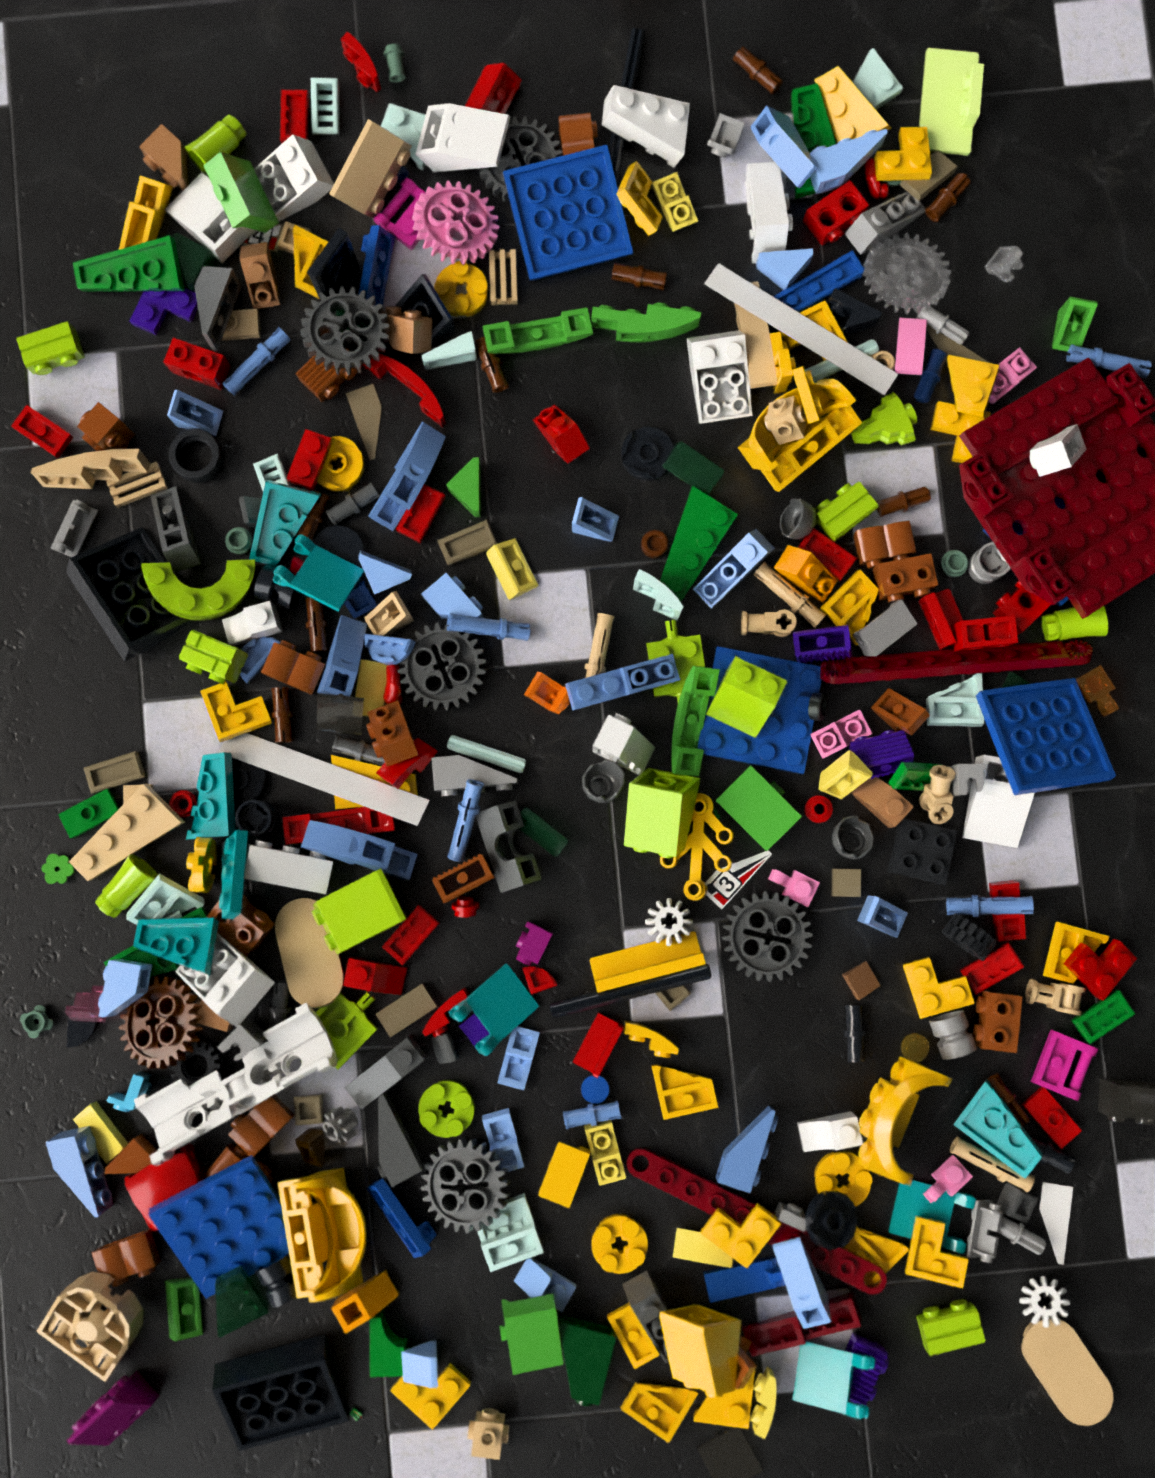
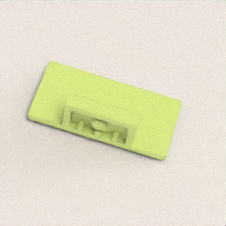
[919,48,984,156]

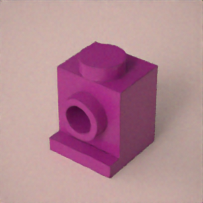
[516,921,553,966]

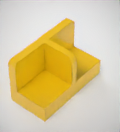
[539,1142,590,1208]

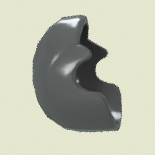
[780,498,817,539]
[582,759,625,803]
[832,815,874,860]

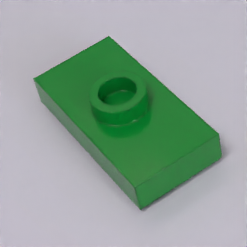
[888,762,942,791]
[58,789,119,839]
[1071,990,1135,1044]

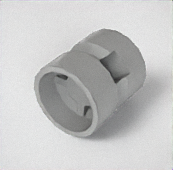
[968,542,1010,584]
[929,1010,977,1060]

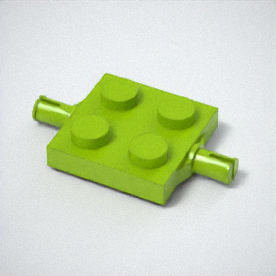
[646,620,705,703]
[301,991,378,1070]

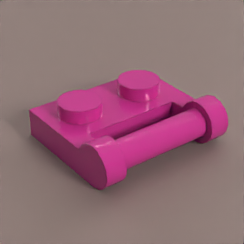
[373,178,437,250]
[1031,1030,1098,1101]

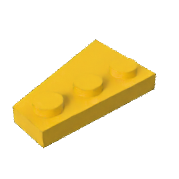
[815,66,892,143]

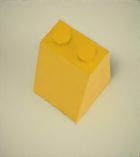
[659,1304,741,1398]

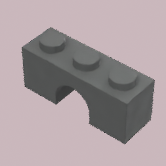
[475,800,542,893]

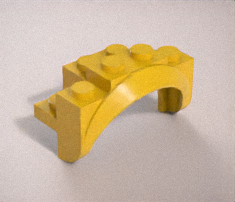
[738,379,862,492]
[858,1056,952,1186]
[278,1168,366,1302]

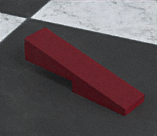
[743,1291,862,1357]

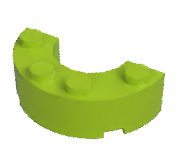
[141,559,255,621]

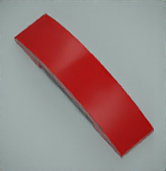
[363,353,446,427]
[282,806,395,845]

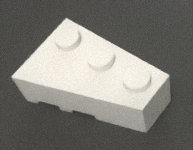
[745,162,793,263]

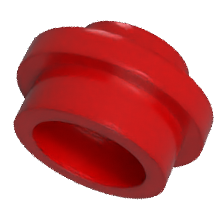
[169,790,197,818]
[805,796,833,823]
[452,896,479,918]

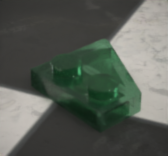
[215,1265,268,1338]

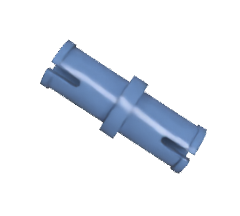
[563,1101,621,1129]

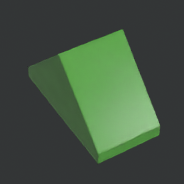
[1052,296,1098,351]
[446,457,481,517]

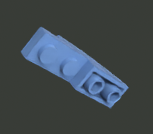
[368,422,446,531]
[565,654,680,711]
[301,820,417,881]

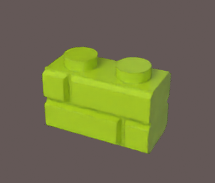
[16,321,85,375]
[815,481,879,542]
[179,630,248,685]
[916,1299,985,1356]

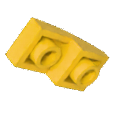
[623,1020,679,1058]

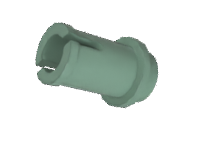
[383,44,406,83]

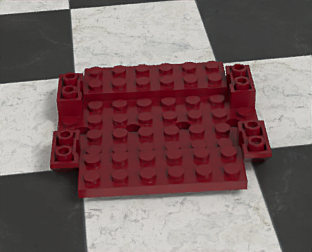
[959,357,1155,619]

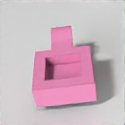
[768,869,820,907]
[923,1155,973,1203]

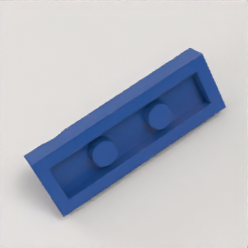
[358,225,395,307]
[366,1178,437,1258]
[703,1255,786,1303]

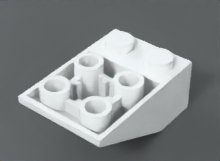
[415,103,510,172]
[254,135,334,221]
[165,172,255,264]
[687,330,752,424]
[962,755,1035,848]
[175,933,275,1027]

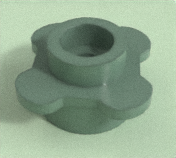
[20,1005,54,1038]

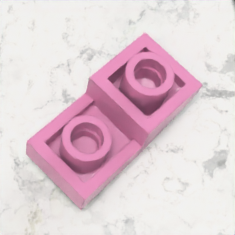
[895,318,927,375]
[989,347,1037,405]
[811,710,873,759]

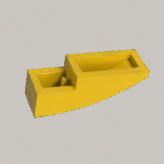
[119,176,173,250]

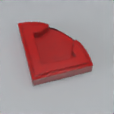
[522,966,557,995]

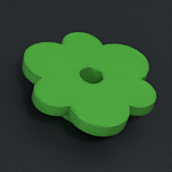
[42,854,74,884]

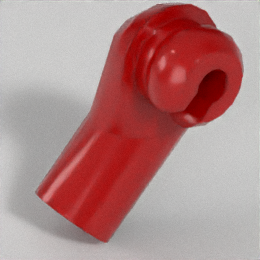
[865,159,889,199]
[383,665,403,704]

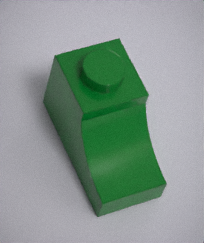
[370,1310,410,1377]

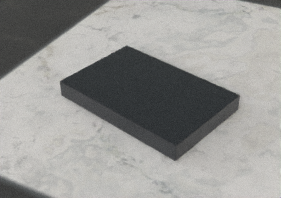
[307,228,360,301]

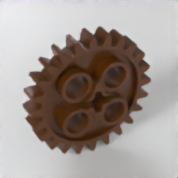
[119,977,204,1069]

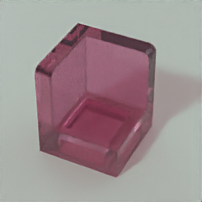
[65,986,106,1022]

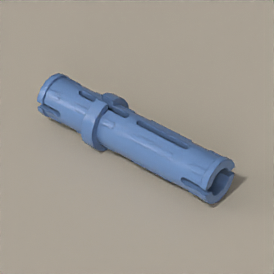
[222,327,291,396]
[1066,344,1151,378]
[447,613,530,641]
[447,779,484,862]
[946,895,1034,917]

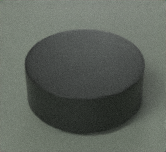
[808,693,828,721]

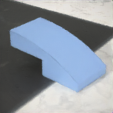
[497,1026,540,1091]
[482,1108,524,1172]

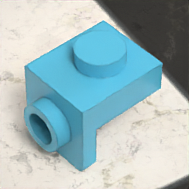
[107,1071,152,1112]

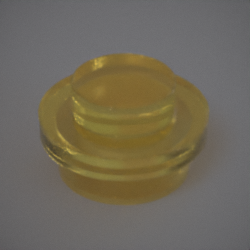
[901,1033,929,1062]

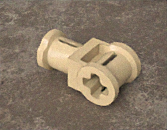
[741,609,797,637]
[919,765,956,824]
[1025,979,1086,1016]

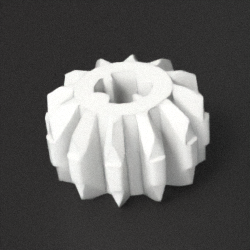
[645,898,693,946]
[1019,1276,1070,1328]

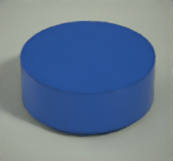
[581,1075,609,1104]

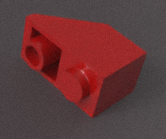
[533,405,590,463]

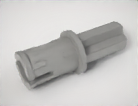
[917,303,969,345]
[998,1215,1046,1255]

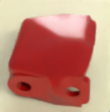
[125,1143,207,1231]

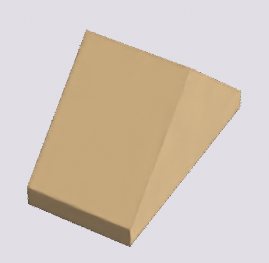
[364,591,414,636]

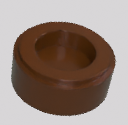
[641,530,668,558]

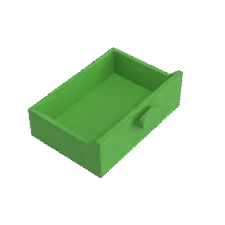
[204,152,279,233]
[716,765,802,852]
[500,1294,563,1375]

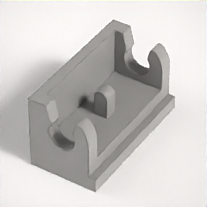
[853,599,917,656]
[949,764,986,798]
[218,1019,268,1061]

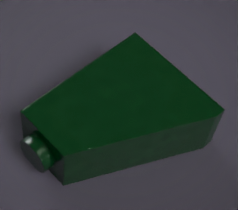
[559,1314,616,1407]

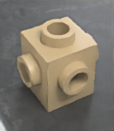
[765,396,807,445]
[467,1408,509,1460]

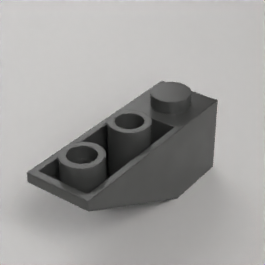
[622,1270,669,1363]

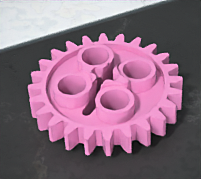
[412,181,499,265]

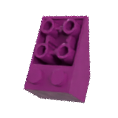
[67,1370,159,1446]

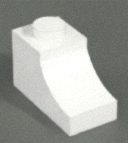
[1030,424,1086,477]
[222,601,283,646]
[797,1111,863,1152]

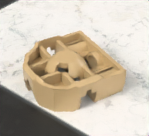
[36,1272,143,1382]

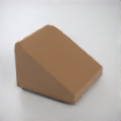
[842,961,880,1000]

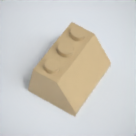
[329,119,412,218]

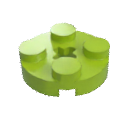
[418,1080,475,1138]

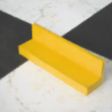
[589,931,706,993]

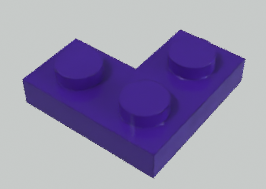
[129,288,198,335]

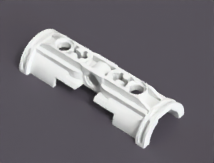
[134,1003,337,1166]

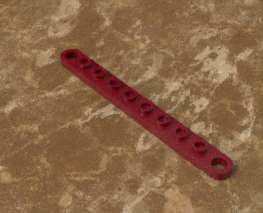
[820,640,1093,684]
[627,1147,887,1294]

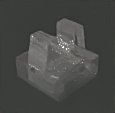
[984,246,1023,282]

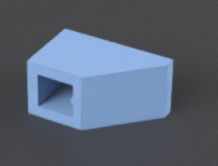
[422,573,483,619]
[98,959,152,1017]

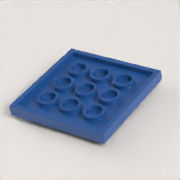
[503,145,633,281]
[697,646,822,775]
[976,678,1116,796]
[148,1155,290,1298]

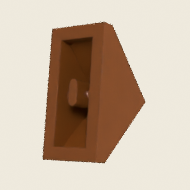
[105,1134,158,1174]

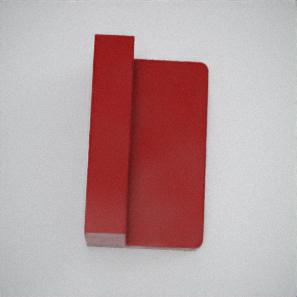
[465,63,522,114]
[918,589,963,650]
[573,1012,624,1078]

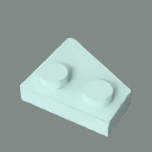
[381,103,426,170]
[926,673,984,727]

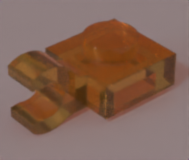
[1076,665,1119,717]

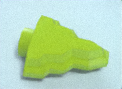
[851,392,917,445]

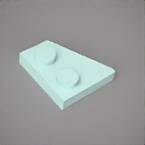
[853,48,903,110]
[126,874,204,925]

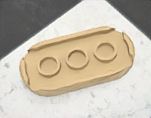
[275,898,344,1008]
[1021,1317,1113,1426]

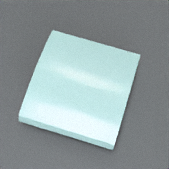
[633,569,683,621]
[478,1193,544,1272]

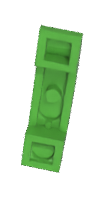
[482,308,593,354]
[671,665,720,776]

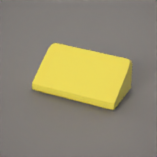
[486,538,539,600]
[353,659,388,717]
[819,750,873,799]
[73,1101,128,1164]

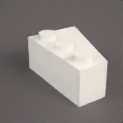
[602,85,690,167]
[592,713,655,775]
[244,840,333,894]

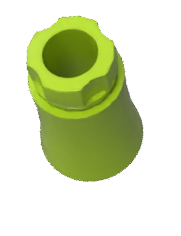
[185,114,247,176]
[1041,606,1108,641]
[95,854,158,918]

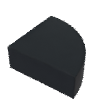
[66,1019,99,1048]

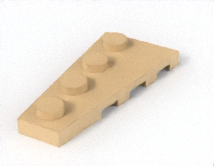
[69,783,185,881]

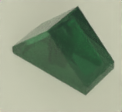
[173,233,217,293]

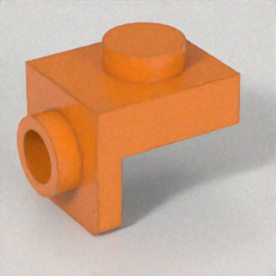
[524,672,570,714]

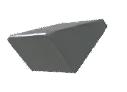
[239,496,262,529]
[431,1031,459,1064]
[997,1183,1038,1224]

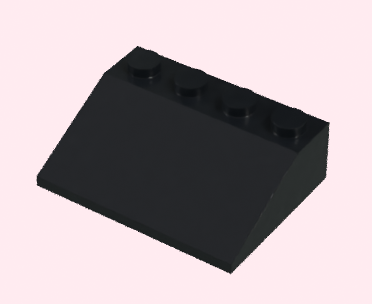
[66,527,194,662]
[212,1334,349,1451]

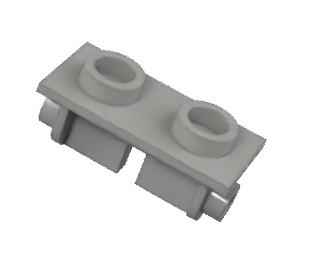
[51,500,98,557]
[967,1200,1003,1263]

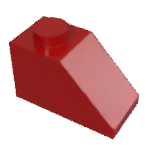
[343,956,408,995]

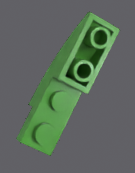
[591,303,701,342]

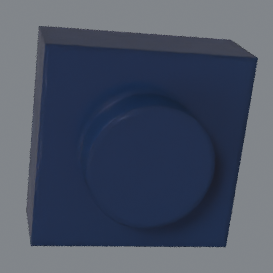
[344,580,378,619]

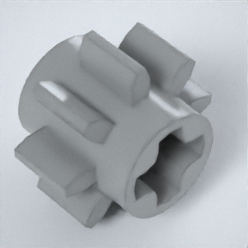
[323,1106,358,1143]

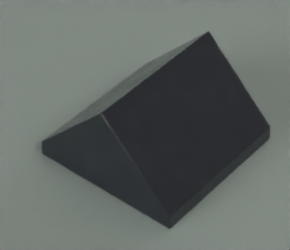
[395,274,456,347]

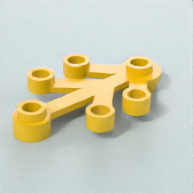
[660,793,734,901]

